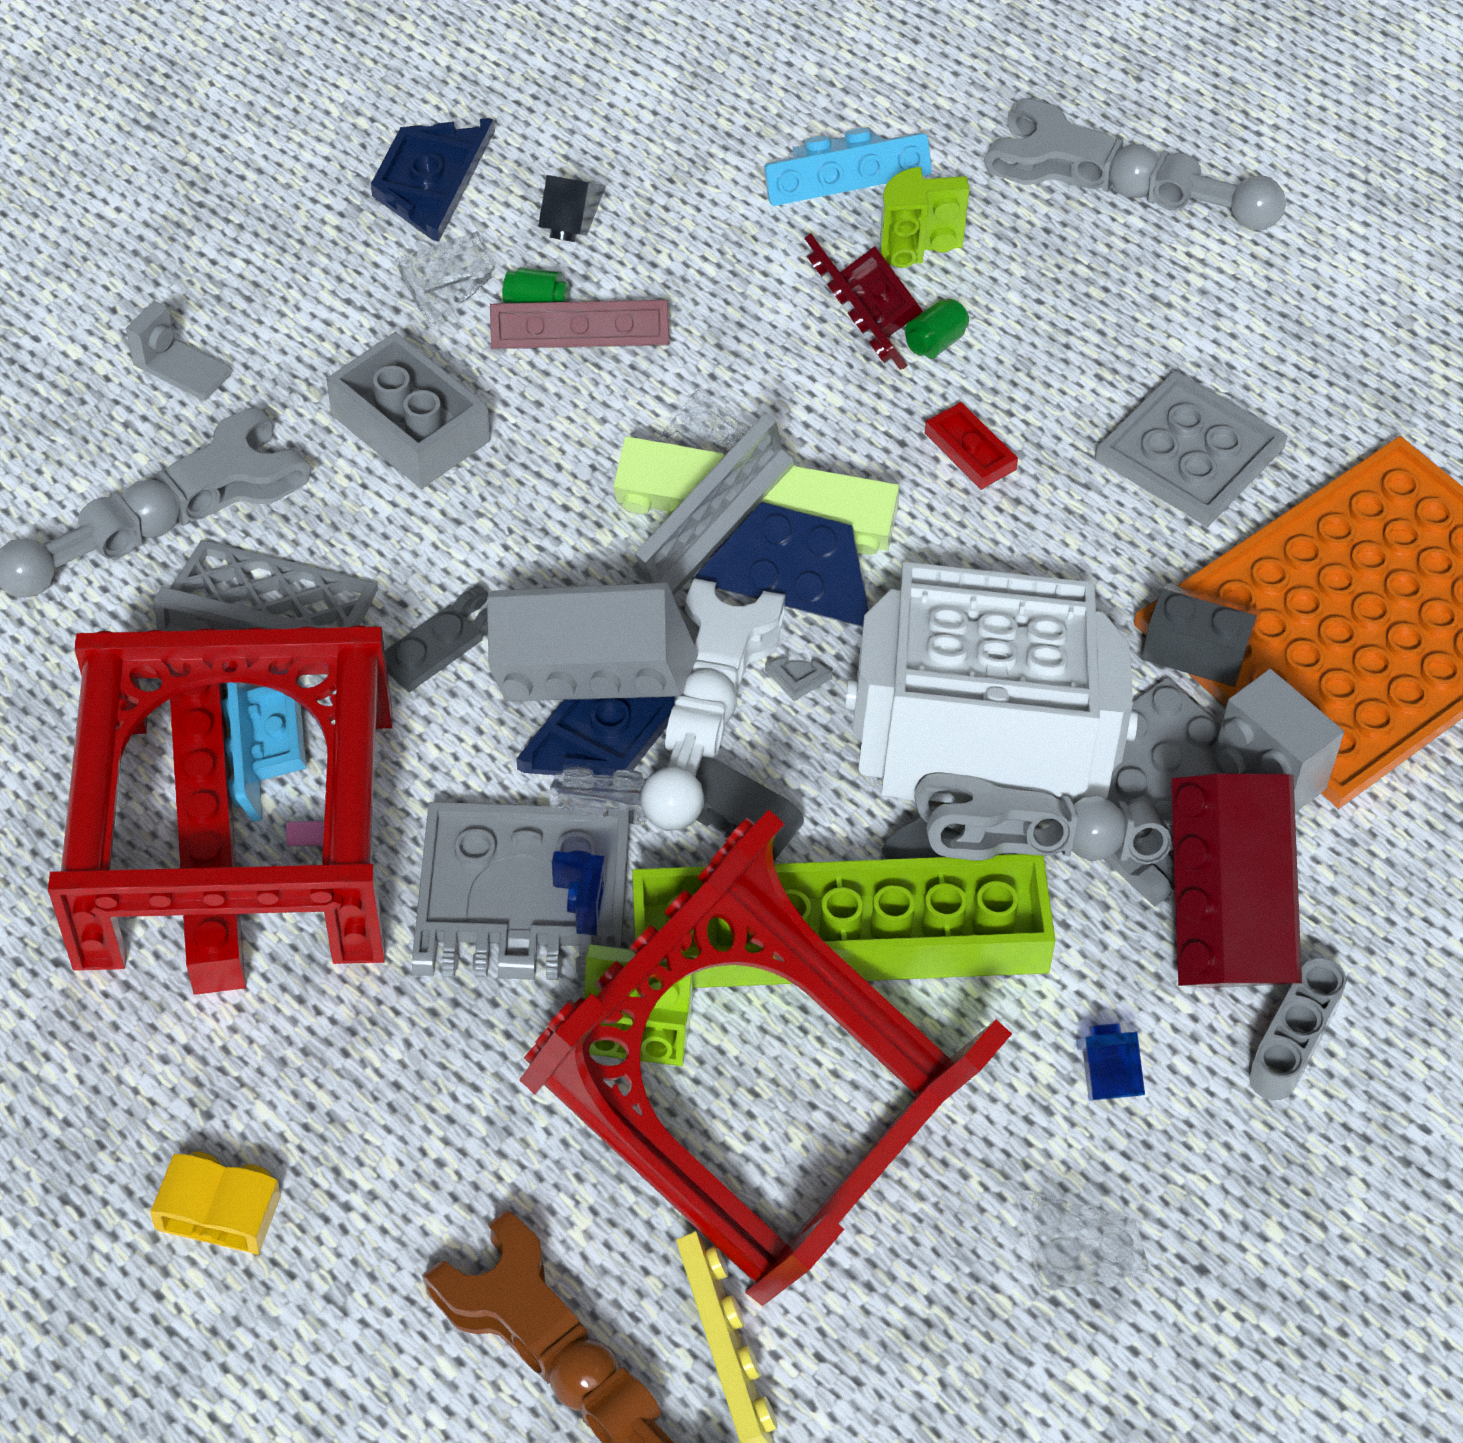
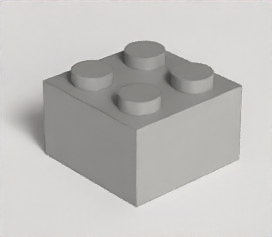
[1213,668,1345,813]

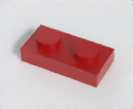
[925,402,1018,490]

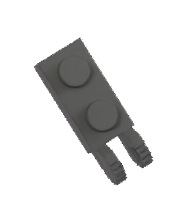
[385,585,488,693]

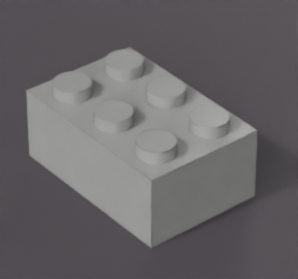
[326,331,490,490]

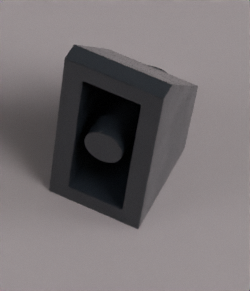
[538,175,606,242]

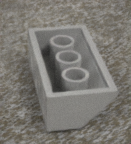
[487,583,698,701]

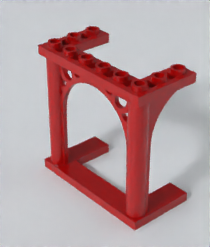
[48,625,393,971]
[519,810,1012,1306]

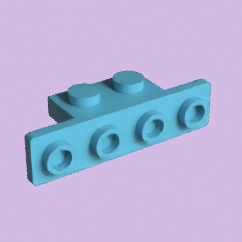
[764,128,932,206]
[222,682,307,822]

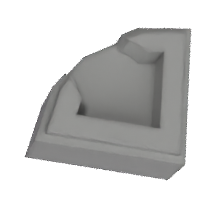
[765,657,833,701]

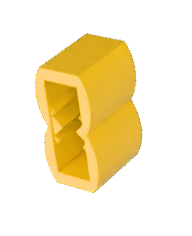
[150,1151,280,1255]

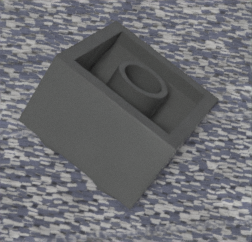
[1142,583,1261,687]

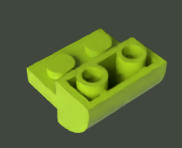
[879,167,969,268]
[584,944,694,1067]

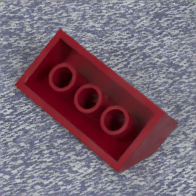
[1171,774,1302,988]

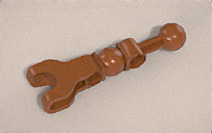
[422,1211,674,1443]

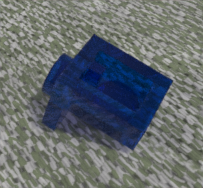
[552,850,605,936]
[1076,1023,1145,1101]

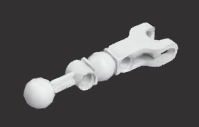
[640,578,786,831]

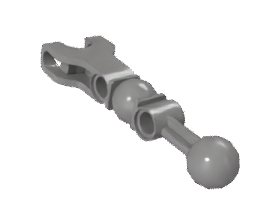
[984,99,1286,230]
[0,408,311,598]
[914,773,1174,865]

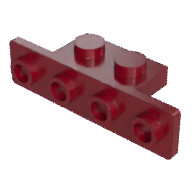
[804,233,923,370]

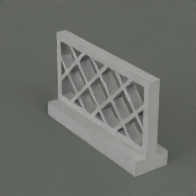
[633,412,795,596]
[154,540,378,675]

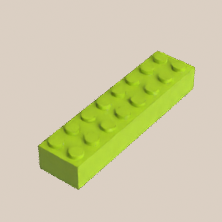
[632,854,1056,988]

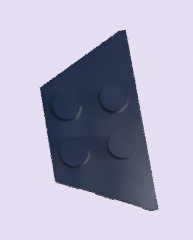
[371,118,494,242]
[695,502,869,627]
[516,696,675,781]

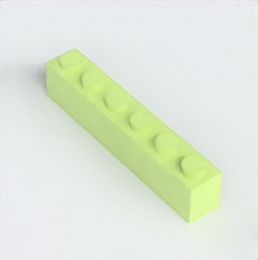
[613,436,899,555]

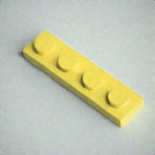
[676,1231,778,1443]

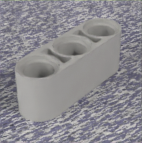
[1249,957,1347,1100]

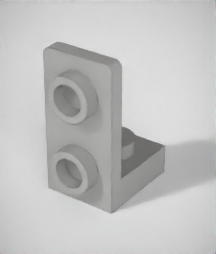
[126,301,230,400]

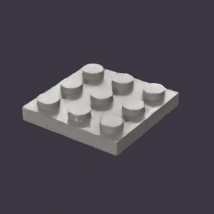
[1095,370,1287,527]

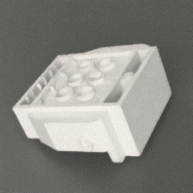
[845,562,1138,804]

